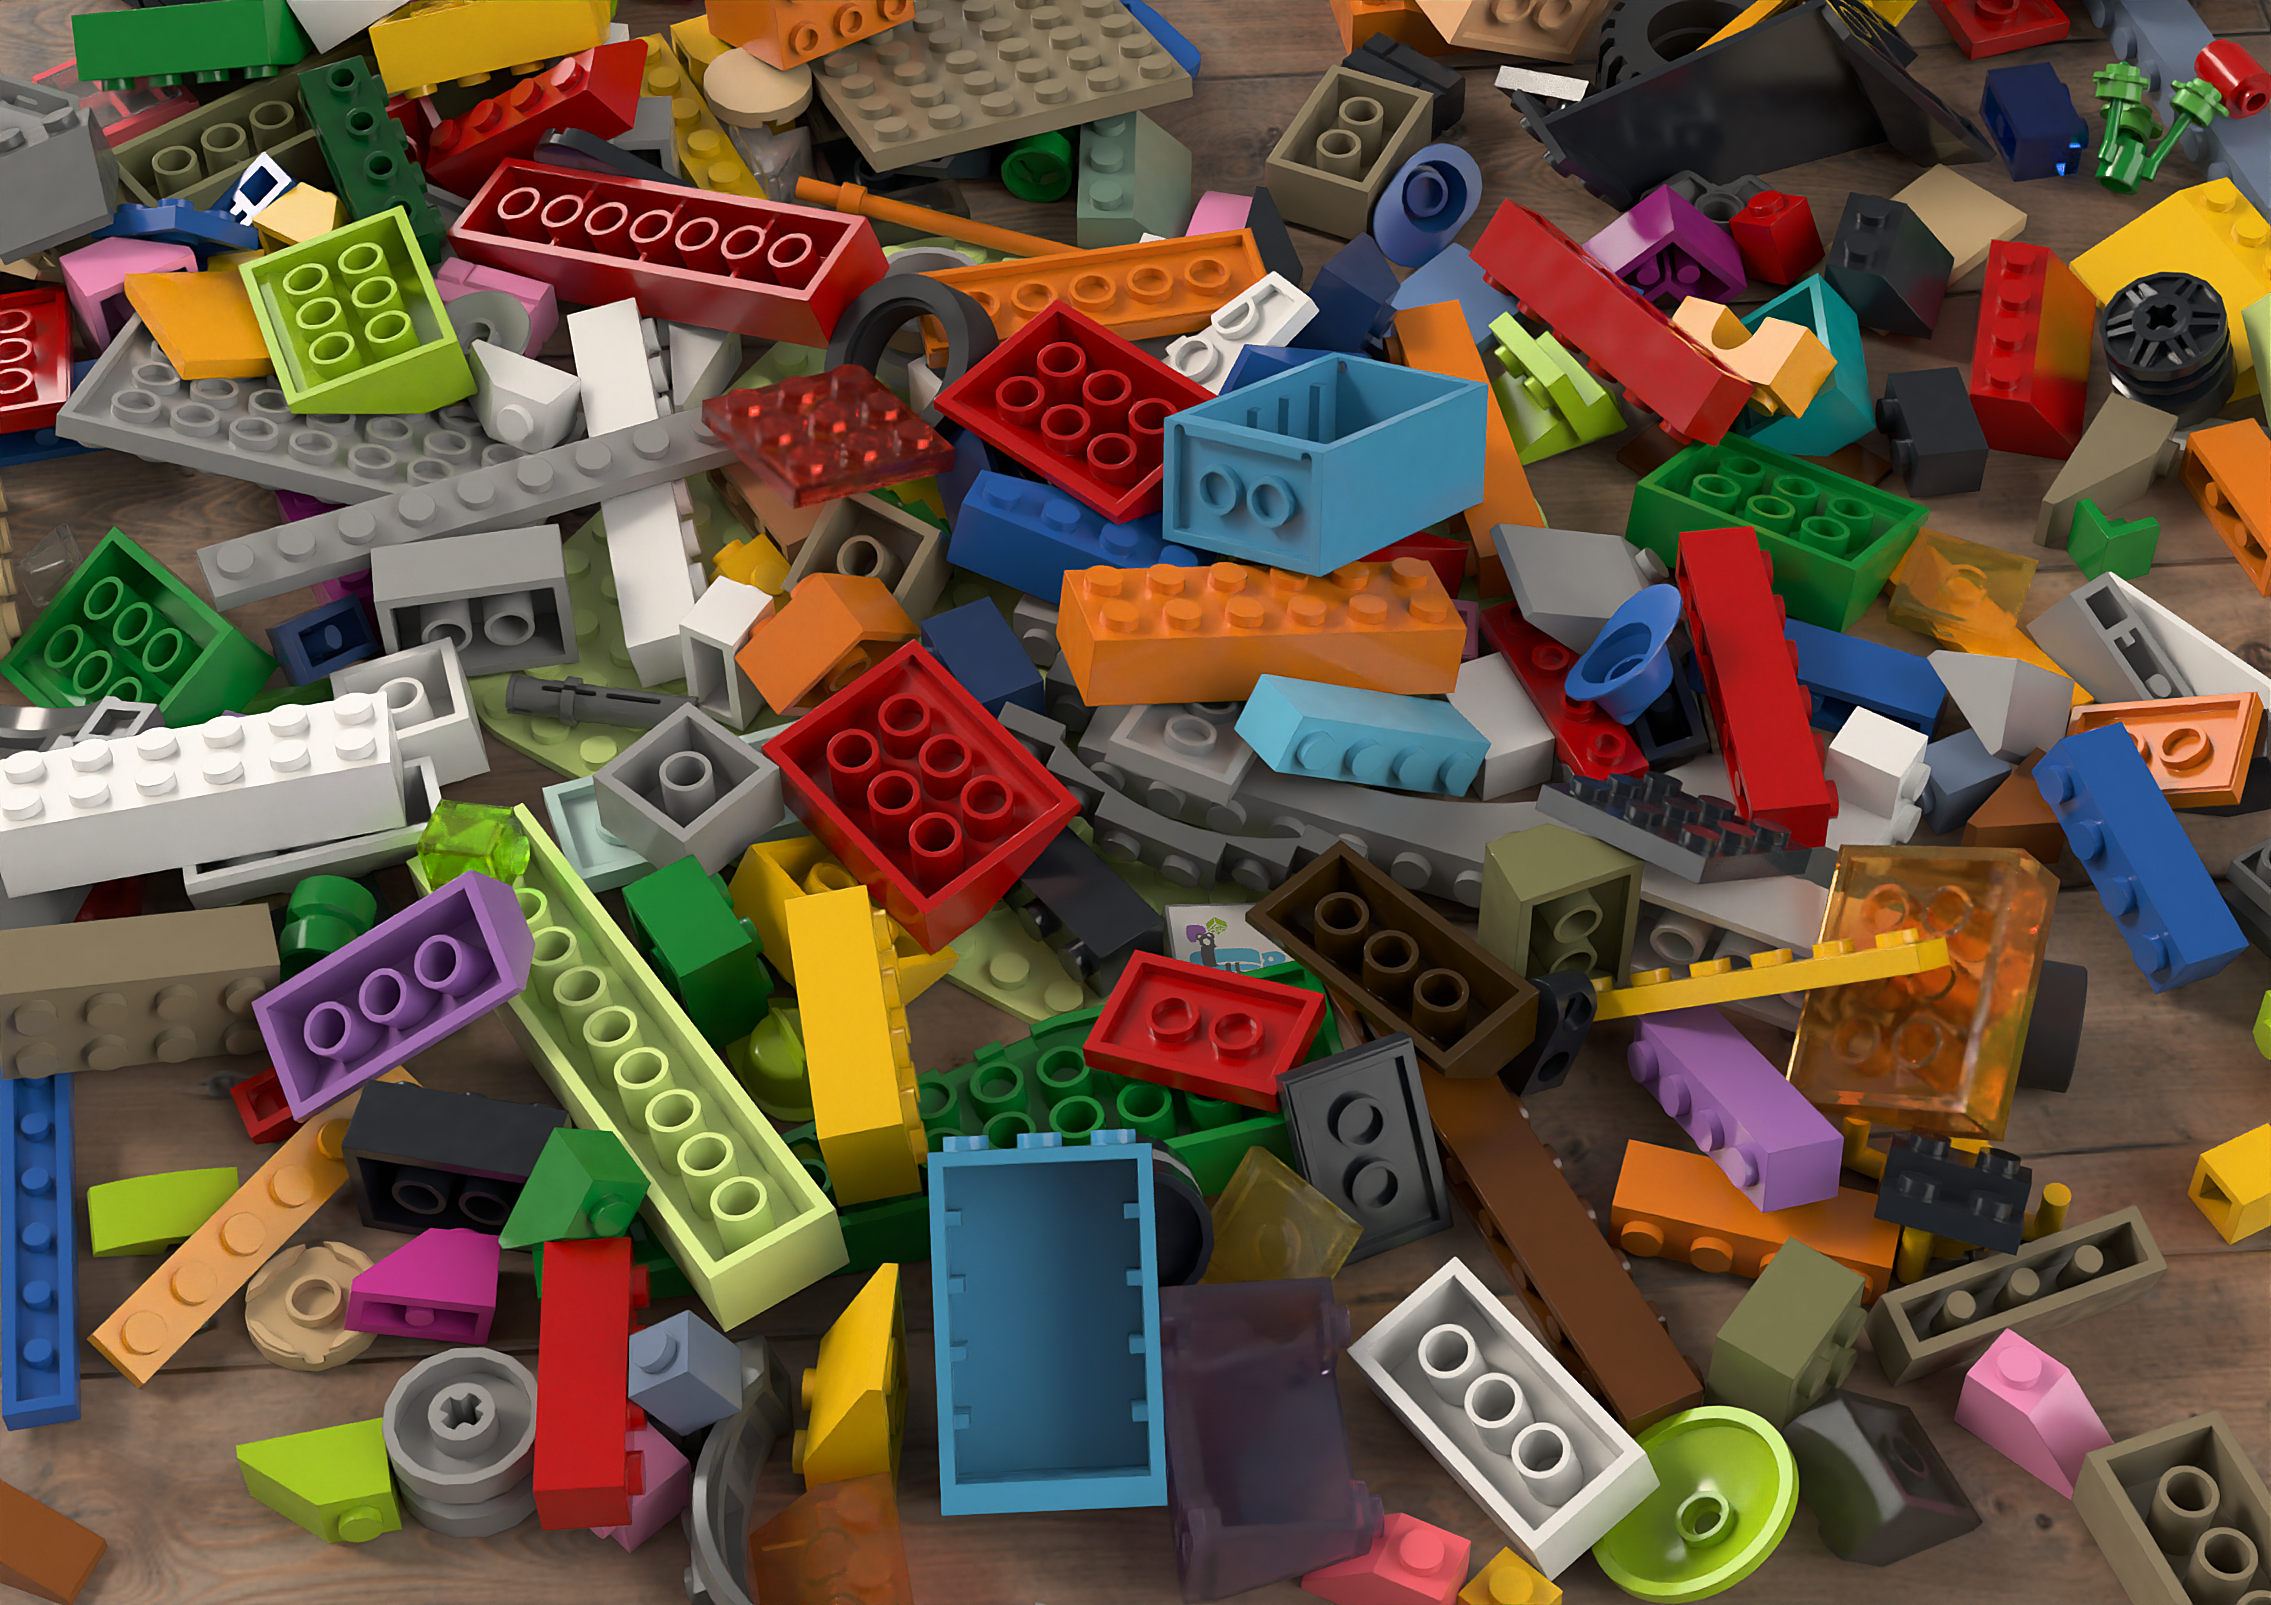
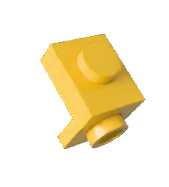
[707,532,792,615]

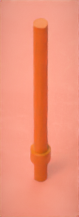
[795,176,1086,258]

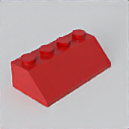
[425,38,648,201]
[1967,239,2097,461]

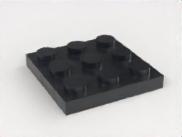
[1535,771,1812,884]

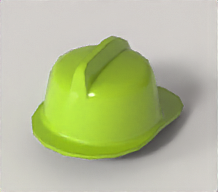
[725,997,815,1124]

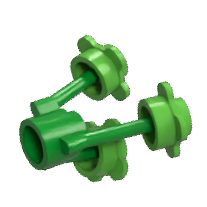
[2093,61,2229,195]

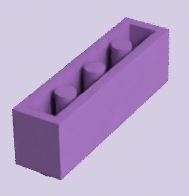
[1627,1004,1844,1213]

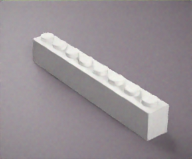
[567,297,709,688]

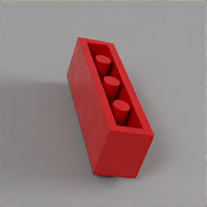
[533,1237,651,1531]

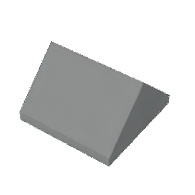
[1927,650,2075,766]

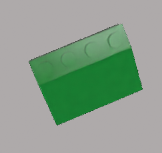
[71,0,315,92]
[1624,431,1930,633]
[0,526,281,729]

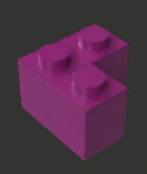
[1581,184,1747,305]

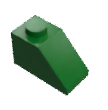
[498,1127,651,1251]

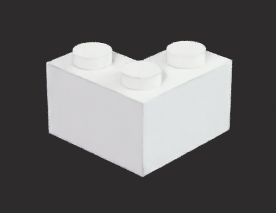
[1791,706,1931,899]

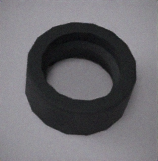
[2011,958,2088,1093]

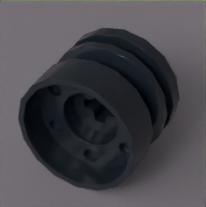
[2099,272,2238,430]

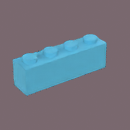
[1234,674,1492,797]

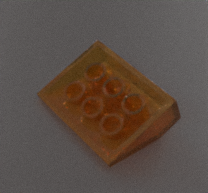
[1785,844,2060,1142]

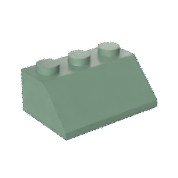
[1077,110,1192,250]

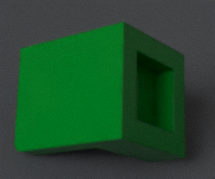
[2066,498,2161,582]

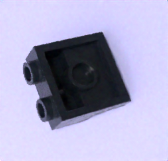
[1874,1128,2032,1256]

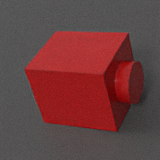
[1729,190,1826,285]

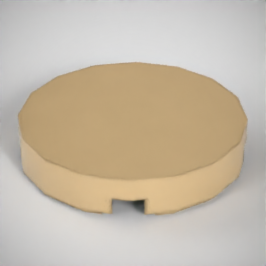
[704,47,813,129]
[245,1242,378,1372]

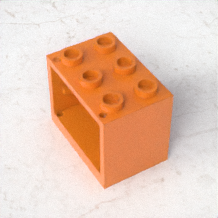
[705,0,915,71]

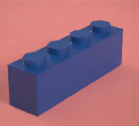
[1687,617,1950,745]
[2031,722,2249,994]

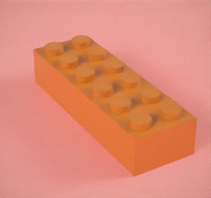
[1056,557,1467,706]

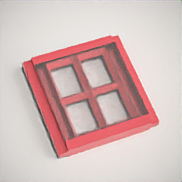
[32,58,200,149]

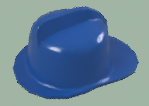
[1373,143,1483,268]
[1564,584,1683,725]

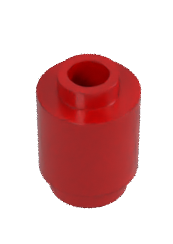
[2194,39,2271,119]

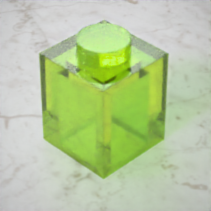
[416,799,530,892]

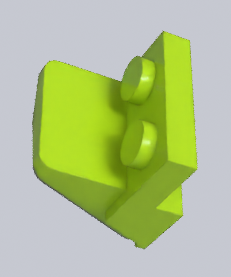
[1488,311,1628,467]

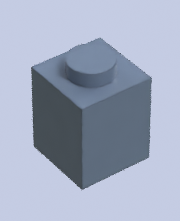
[1914,728,2012,836]
[628,1310,742,1436]

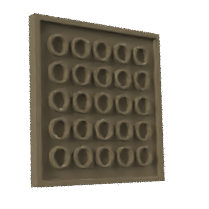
[806,0,1193,173]

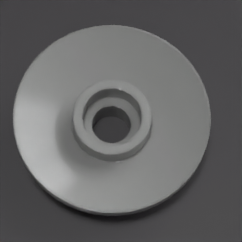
[444,291,531,366]

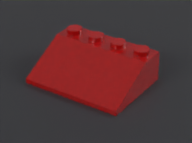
[933,299,1219,525]
[761,639,1081,956]

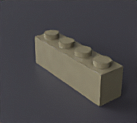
[1863,1205,2168,1387]

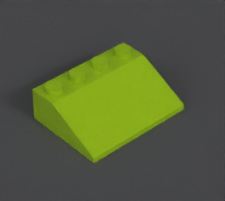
[238,205,479,414]

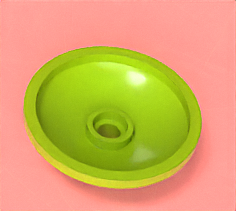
[1591,1406,1799,1604]

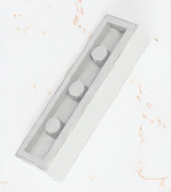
[2109,571,2271,713]

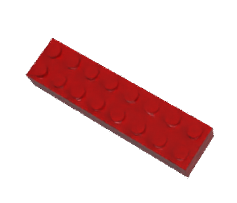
[446,157,890,350]

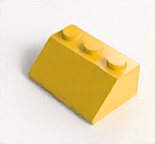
[728,835,960,1006]

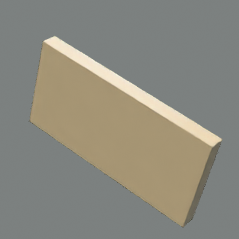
[1795,163,2027,337]

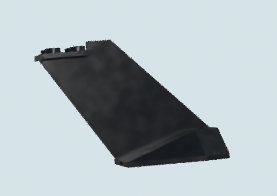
[1511,0,1997,212]

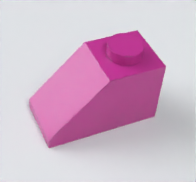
[344,1228,501,1345]

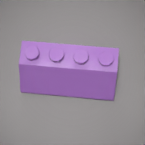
[251,869,535,1123]

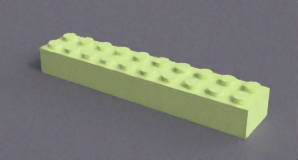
[406,803,850,1332]

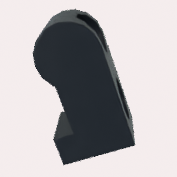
[1497,968,1597,1098]

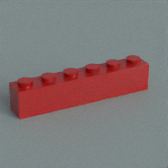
[1469,198,1756,447]
[1675,526,1839,848]

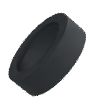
[824,274,999,462]

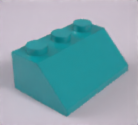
[1734,273,1876,456]

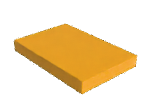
[123,271,278,380]

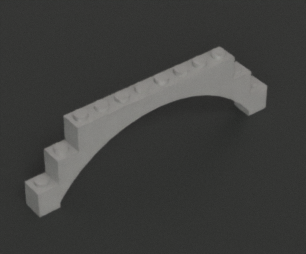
[1013,592,1737,908]

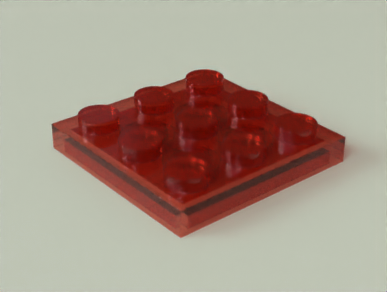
[701,364,955,509]

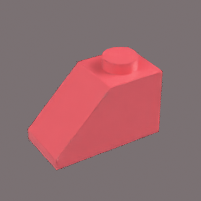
[1301,1513,1471,1605]

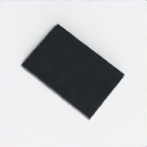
[1275,1031,1454,1273]

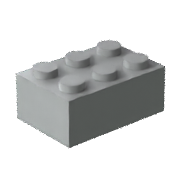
[370,524,579,677]

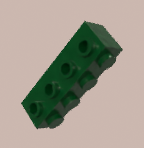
[297,55,447,266]

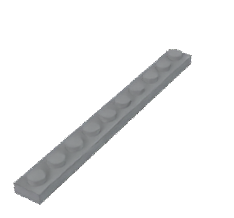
[196,383,804,612]

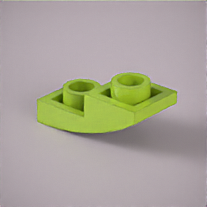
[87,1167,239,1257]

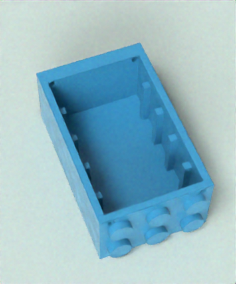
[1163,352,1488,577]
[927,1129,1168,1516]

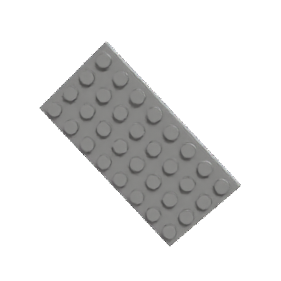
[56,311,589,531]

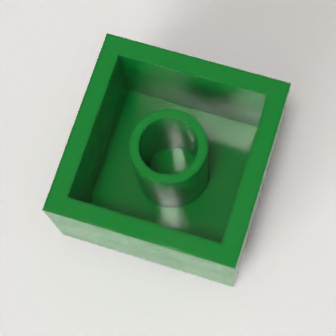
[622,854,774,1052]

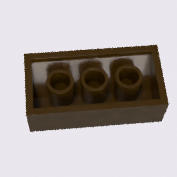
[1245,840,1540,1080]

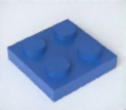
[91,198,258,258]

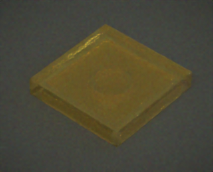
[1885,527,2039,657]
[1202,1146,1365,1345]

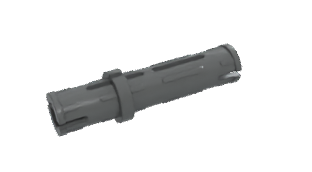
[505,674,700,730]

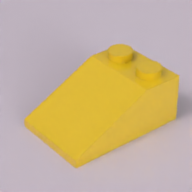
[792,1263,910,1508]

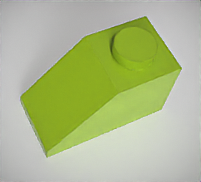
[236,1417,402,1544]

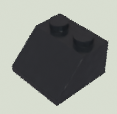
[1824,192,1955,340]

